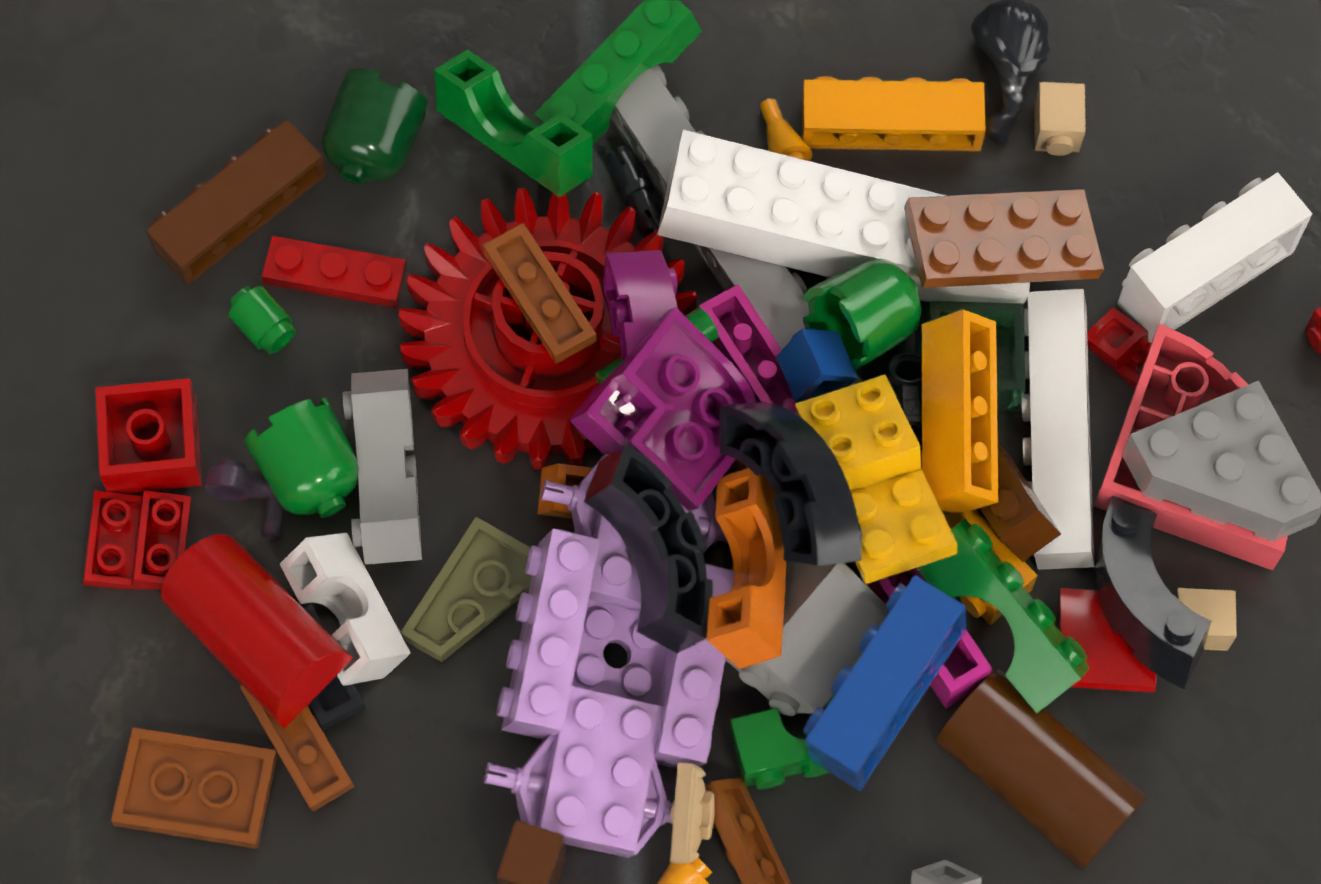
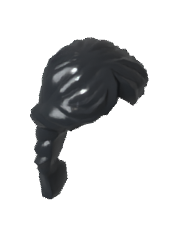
[971,0,1051,144]

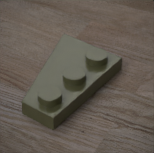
[400,517,532,662]

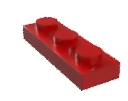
[262,236,407,308]

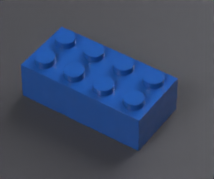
[804,575,966,792]

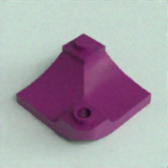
[569,307,756,512]

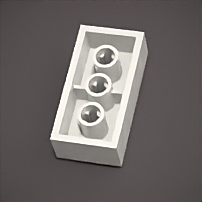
[1117,172,1312,343]

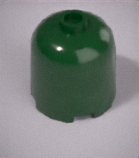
[321,68,428,185]

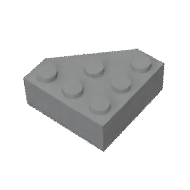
[1122,380,1321,542]

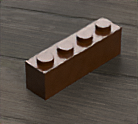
[146,120,327,286]

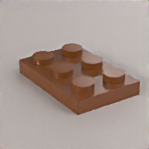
[111,727,278,849]

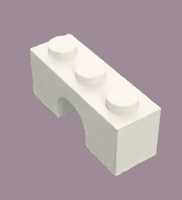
[280,533,411,686]

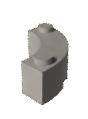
[343,369,422,565]

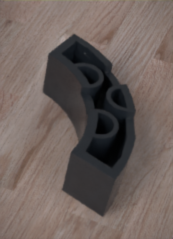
[719,402,862,566]
[584,444,713,654]
[1094,496,1211,689]

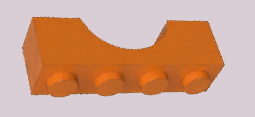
[707,468,786,669]

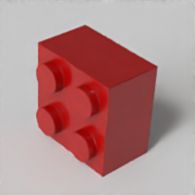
[95,378,203,494]

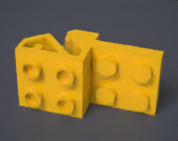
[795,375,957,585]

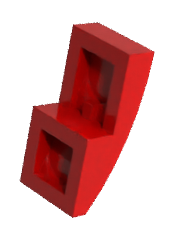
[1087,308,1155,395]

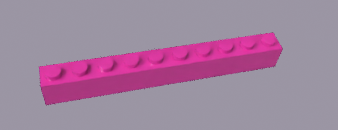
[698,284,992,709]

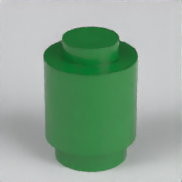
[228,286,296,355]

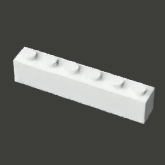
[1020,289,1095,570]

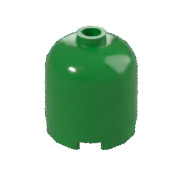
[802,259,921,371]
[244,397,359,518]

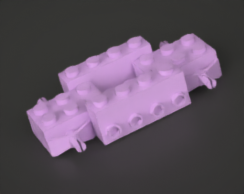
[484,453,734,858]

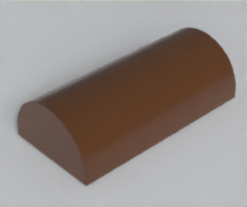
[936,669,1148,870]

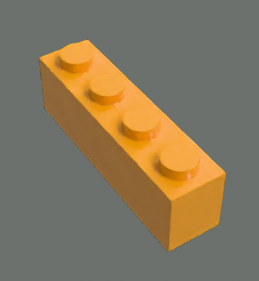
[802,76,985,151]
[922,309,998,515]

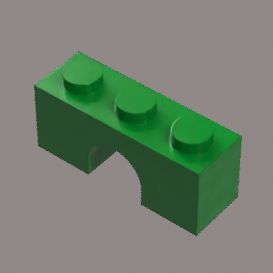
[729,694,835,789]

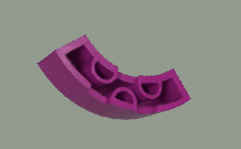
[602,250,678,366]

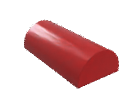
[161,534,353,729]

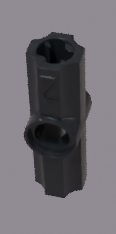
[885,326,922,445]

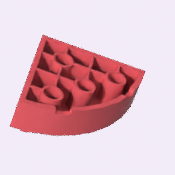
[1094,324,1288,570]

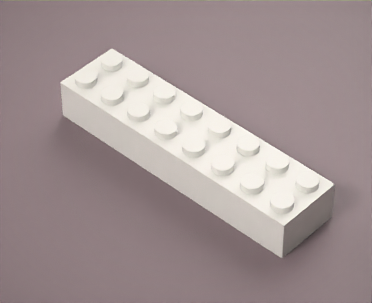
[657,130,1030,323]

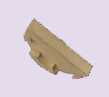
[670,763,715,864]

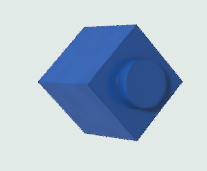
[776,328,858,403]

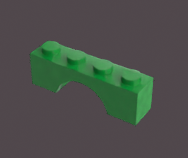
[534,0,702,145]
[434,49,593,197]
[916,518,1090,713]

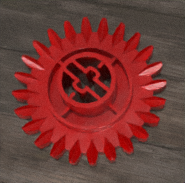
[399,188,697,470]

